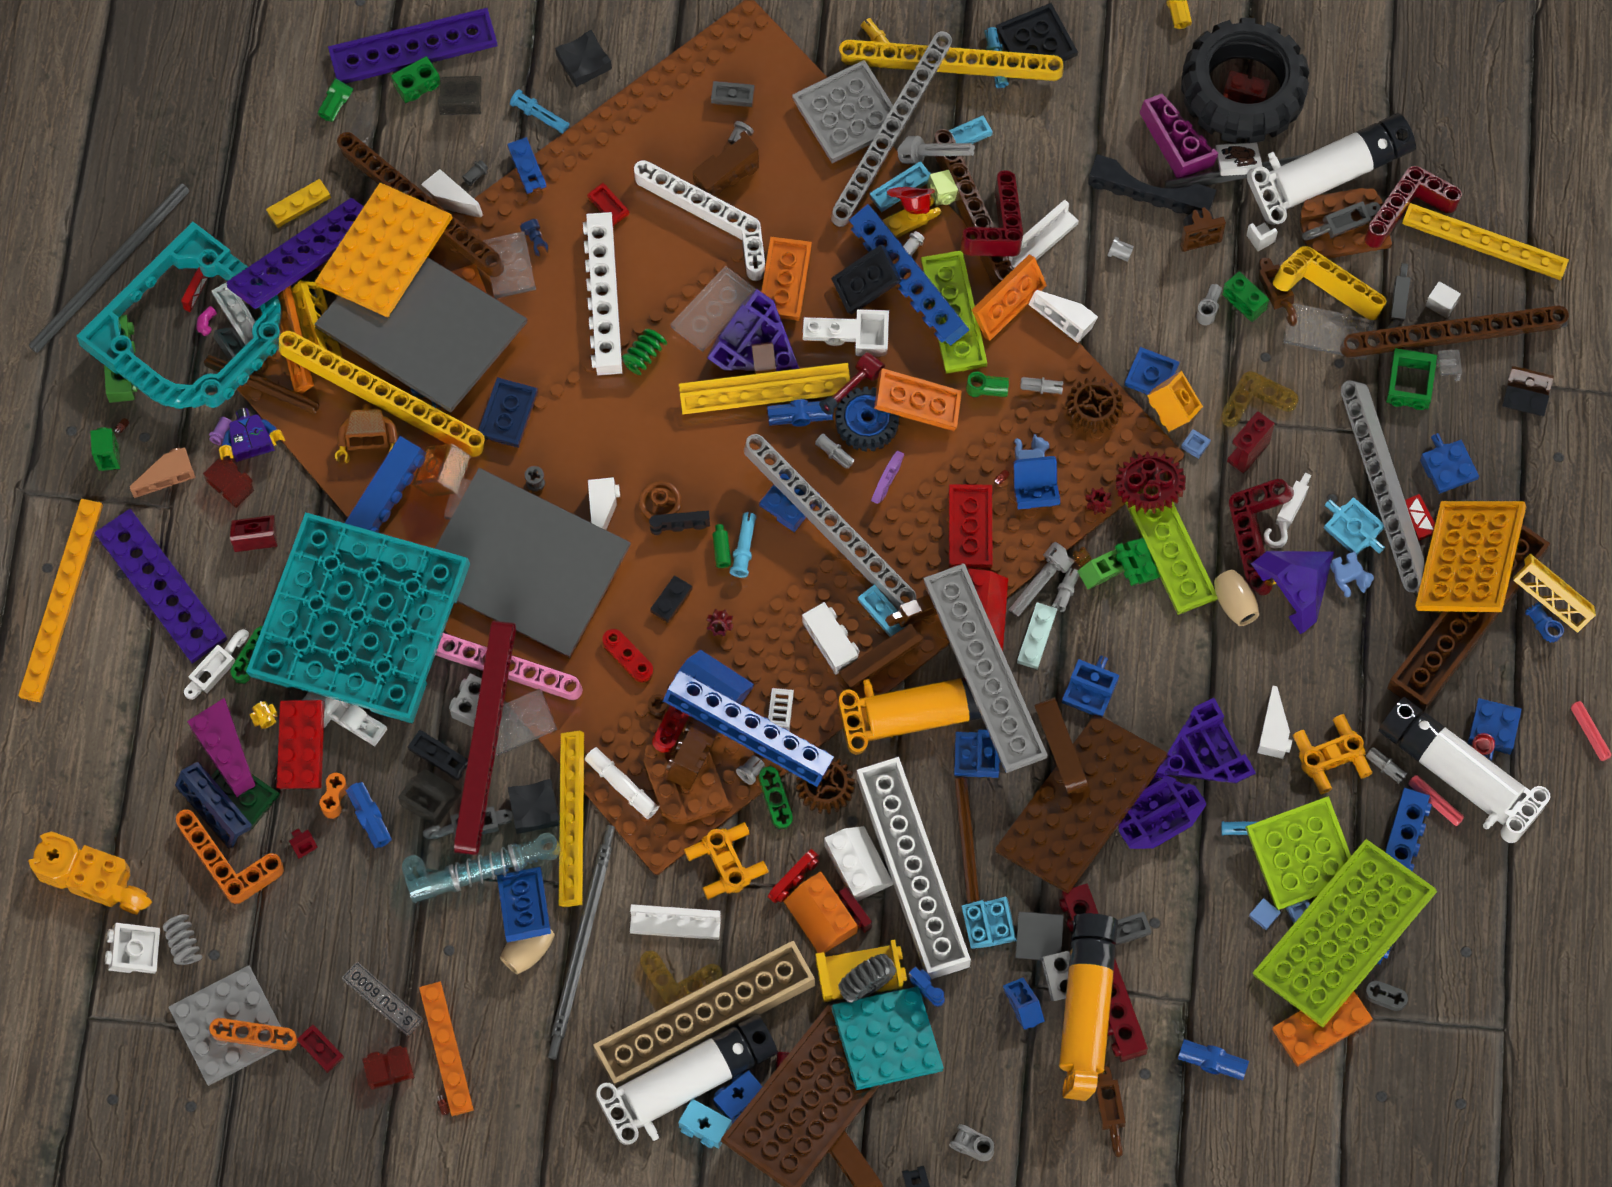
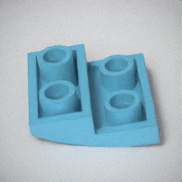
[962,897,1017,949]

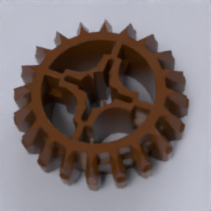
[1066,377,1124,434]
[796,758,855,814]

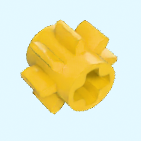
[250,701,278,729]

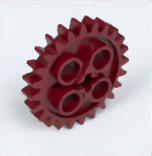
[1116,451,1186,514]

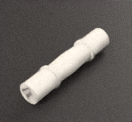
[585,747,659,819]

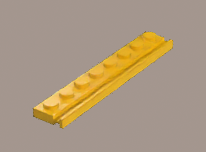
[679,363,850,414]

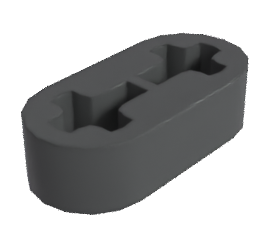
[1365,981,1408,1011]

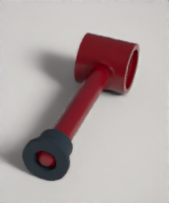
[819,352,885,415]

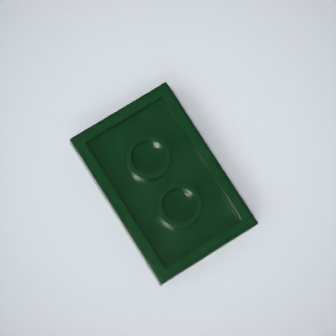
[211,769,280,829]

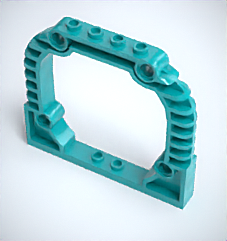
[77,222,281,409]

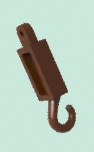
[1259,257,1297,327]
[885,595,937,628]
[1095,1066,1126,1157]

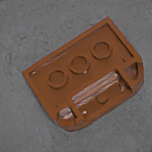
[1299,188,1392,259]
[644,733,730,824]

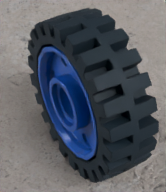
[836,387,899,452]

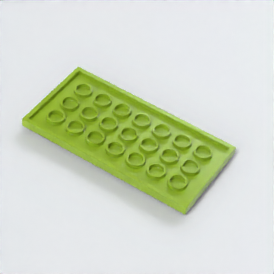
[1253,839,1437,1027]

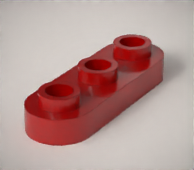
[602,629,653,682]
[652,705,689,753]
[767,849,819,903]

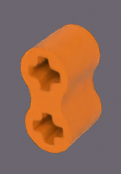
[319,773,348,819]

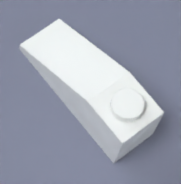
[421,169,483,218]
[1028,290,1098,343]
[588,477,620,530]
[1257,686,1292,759]

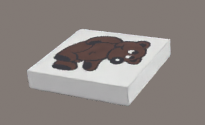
[1215,143,1262,176]

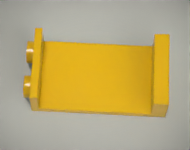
[815,940,907,1002]

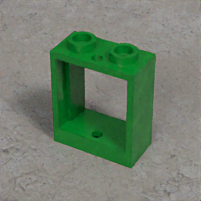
[1386,348,1437,410]

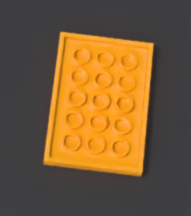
[315,183,452,318]
[1415,501,1526,612]

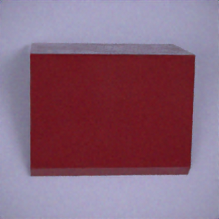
[230,515,278,552]

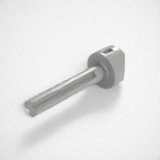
[897,136,975,164]
[1008,542,1075,617]

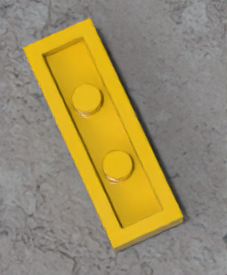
[266,179,331,228]

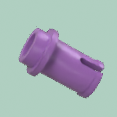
[209,417,232,445]

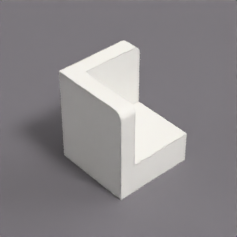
[1246,222,1278,251]
[1426,282,1461,318]

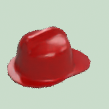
[887,187,935,214]

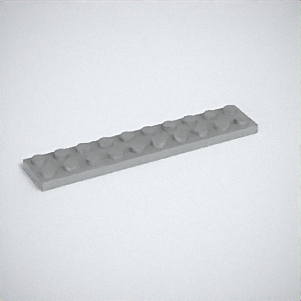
[924,564,1048,773]

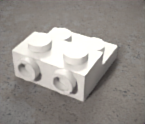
[105,923,160,973]

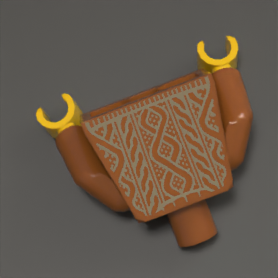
[335,404,398,463]

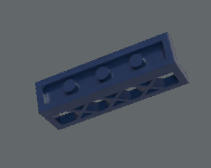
[175,762,252,849]

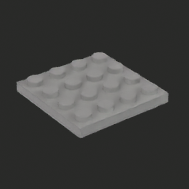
[792,60,905,163]
[168,965,288,1086]

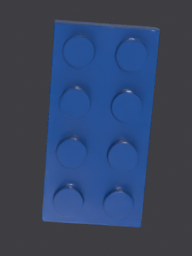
[497,867,551,943]

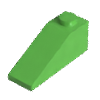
[1077,549,1125,589]

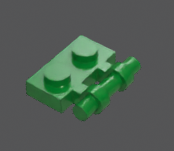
[1114,538,1160,586]

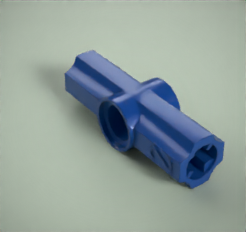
[767,399,833,427]
[346,782,392,848]
[1178,1039,1249,1080]

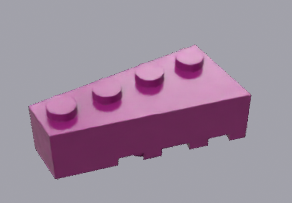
[1139,94,1219,178]
[187,698,256,797]

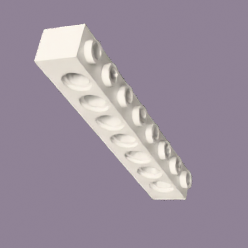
[583,212,622,375]

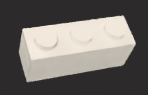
[802,602,860,675]

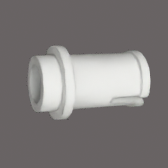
[903,231,925,257]

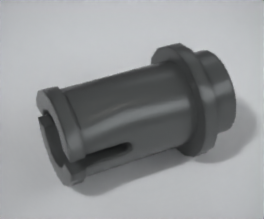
[462,160,488,186]

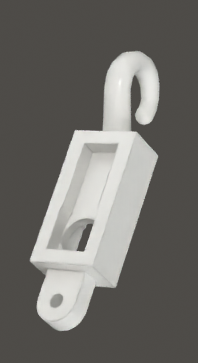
[1263,473,1311,549]
[184,629,249,700]

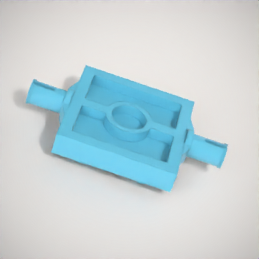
[1324,497,1385,555]

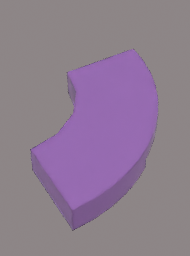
[871,451,904,504]

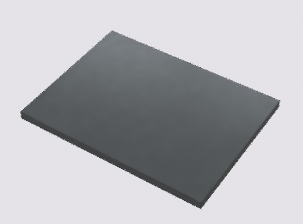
[314,257,527,412]
[435,468,631,658]

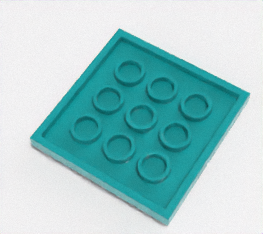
[831,987,944,1090]

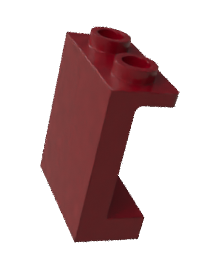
[1227,411,1275,474]

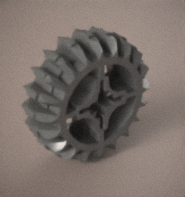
[838,954,896,1002]

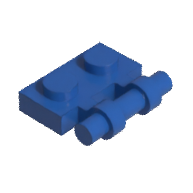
[909,966,945,1007]

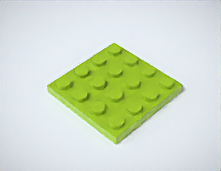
[1245,796,1351,910]

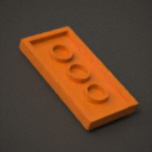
[761,237,812,321]
[972,254,1047,341]
[874,368,962,431]
[1272,991,1373,1067]

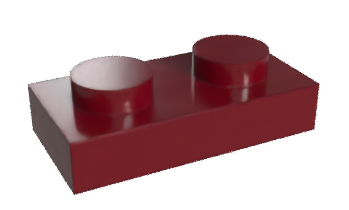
[839,887,872,933]
[297,1025,344,1073]

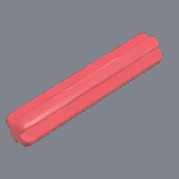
[1571,701,1612,761]
[1408,775,1464,826]

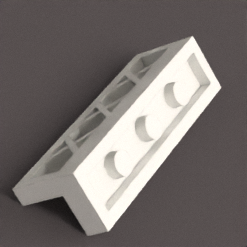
[1008,200,1079,269]
[630,904,721,940]

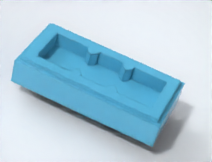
[949,115,993,144]

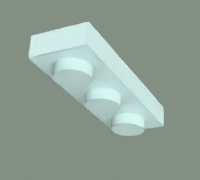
[1017,603,1057,670]

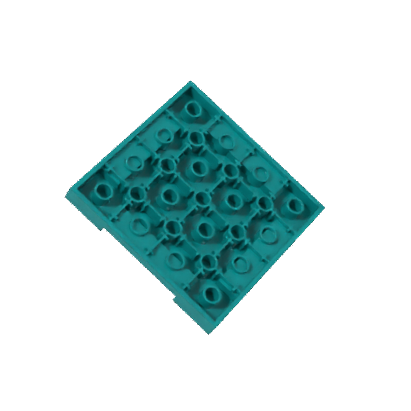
[246,512,470,724]

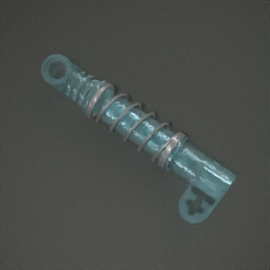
[402,833,560,903]

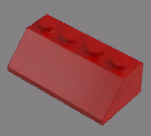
[967,569,1008,651]

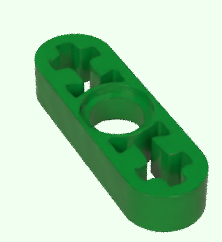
[231,626,263,684]
[758,766,793,829]

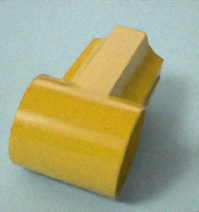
[1166,0,1192,29]

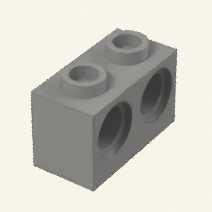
[449,673,482,727]
[1040,951,1070,1001]

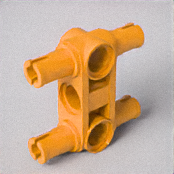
[1293,714,1372,795]
[684,822,768,900]

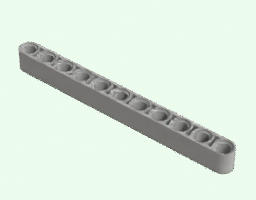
[831,31,952,227]
[1341,380,1426,593]
[744,434,916,610]

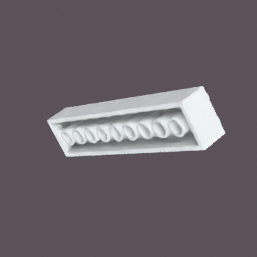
[857,757,971,979]

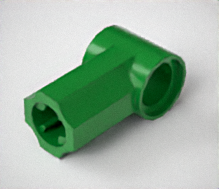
[317,78,353,122]
[966,371,1009,397]

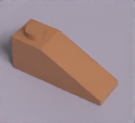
[130,447,196,498]

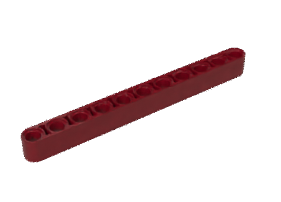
[454,621,516,855]

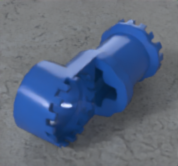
[1525,602,1564,643]

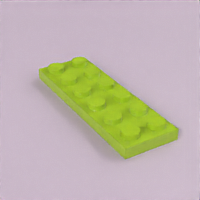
[921,251,987,374]
[1125,494,1218,615]

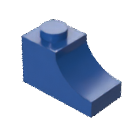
[1003,978,1045,1030]

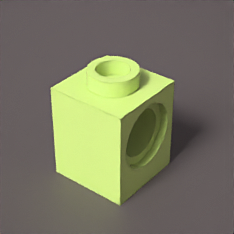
[927,170,958,206]

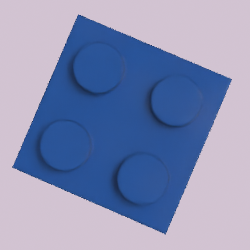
[1124,347,1180,395]

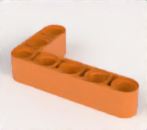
[176,810,284,904]

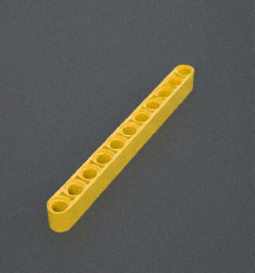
[839,40,1063,81]
[279,331,485,457]

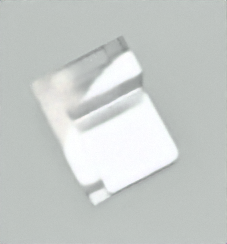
[1436,350,1462,381]

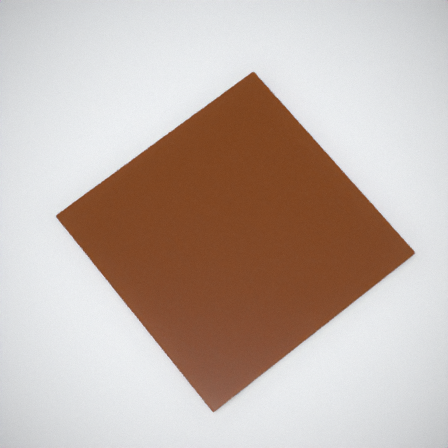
[237,0,1184,875]

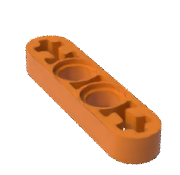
[209,1018,297,1051]

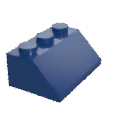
[675,650,754,717]

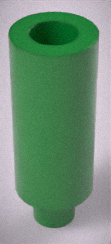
[712,524,731,568]

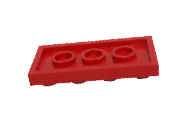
[949,484,993,568]
[277,700,325,789]

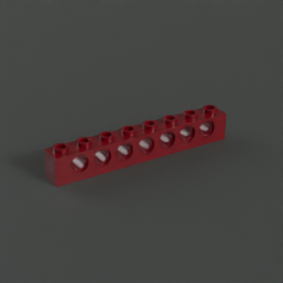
[1059,883,1148,1062]

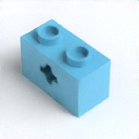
[679,1099,732,1149]

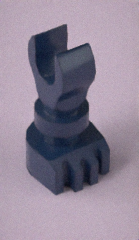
[520,219,548,257]

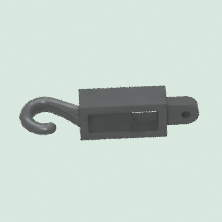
[1302,201,1381,241]
[1386,263,1410,344]
[422,806,513,839]

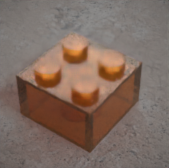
[412,444,471,497]

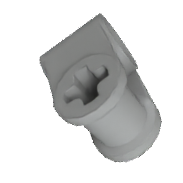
[949,1124,994,1162]

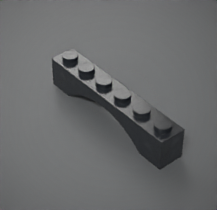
[1088,154,1217,215]

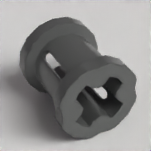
[525,466,545,492]

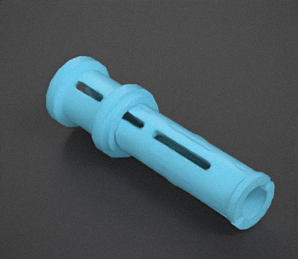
[729,512,757,578]

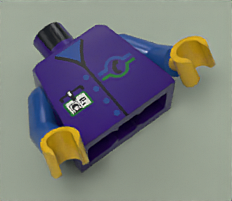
[219,408,285,462]

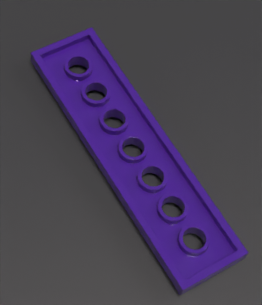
[328,8,498,84]
[226,198,364,309]
[94,509,228,664]

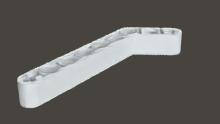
[634,160,765,281]

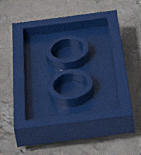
[478,377,538,448]

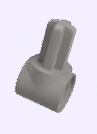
[1196,284,1222,325]

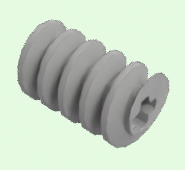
[163,914,202,965]

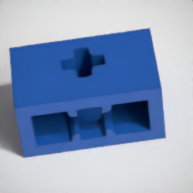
[713,1070,762,1124]

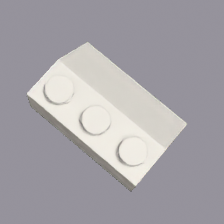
[824,826,894,902]

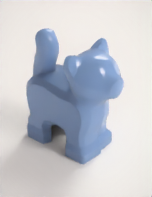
[1014,434,1049,460]
[1330,552,1374,597]

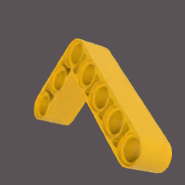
[1273,246,1386,320]

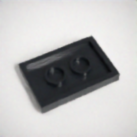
[831,245,902,315]

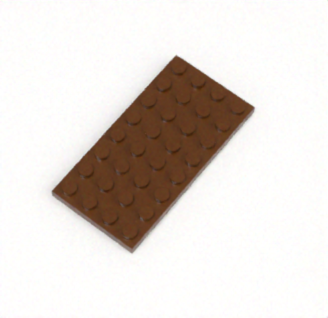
[995,715,1168,894]
[721,1005,880,1187]

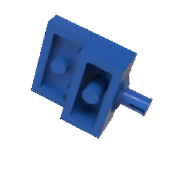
[1420,433,1479,494]
[759,474,820,532]
[1062,656,1119,717]
[1467,698,1522,761]
[954,730,1001,778]

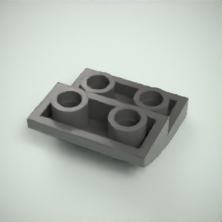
[1015,911,1063,961]

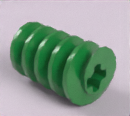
[622,329,667,375]

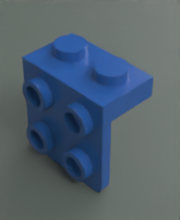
[1013,456,1060,509]

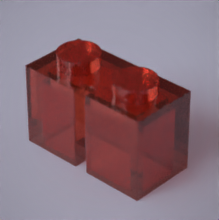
[1223,70,1270,104]
[203,457,254,508]
[362,1046,415,1090]

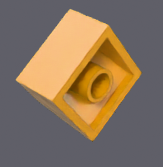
[1147,371,1203,431]

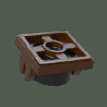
[1180,207,1226,252]

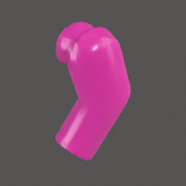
[196,306,217,336]

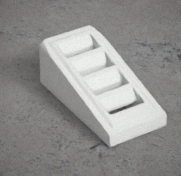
[768,688,794,731]

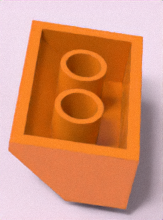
[784,871,858,953]

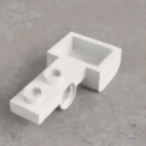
[803,310,889,357]
[303,692,387,746]

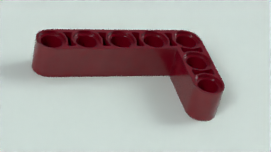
[1364,166,1462,248]
[960,170,1023,257]
[1229,479,1294,595]

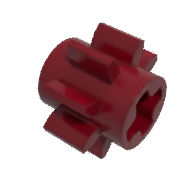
[1085,487,1112,515]
[707,609,733,636]

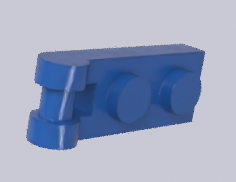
[507,137,547,194]

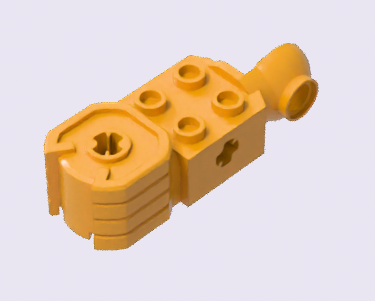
[28,831,152,915]

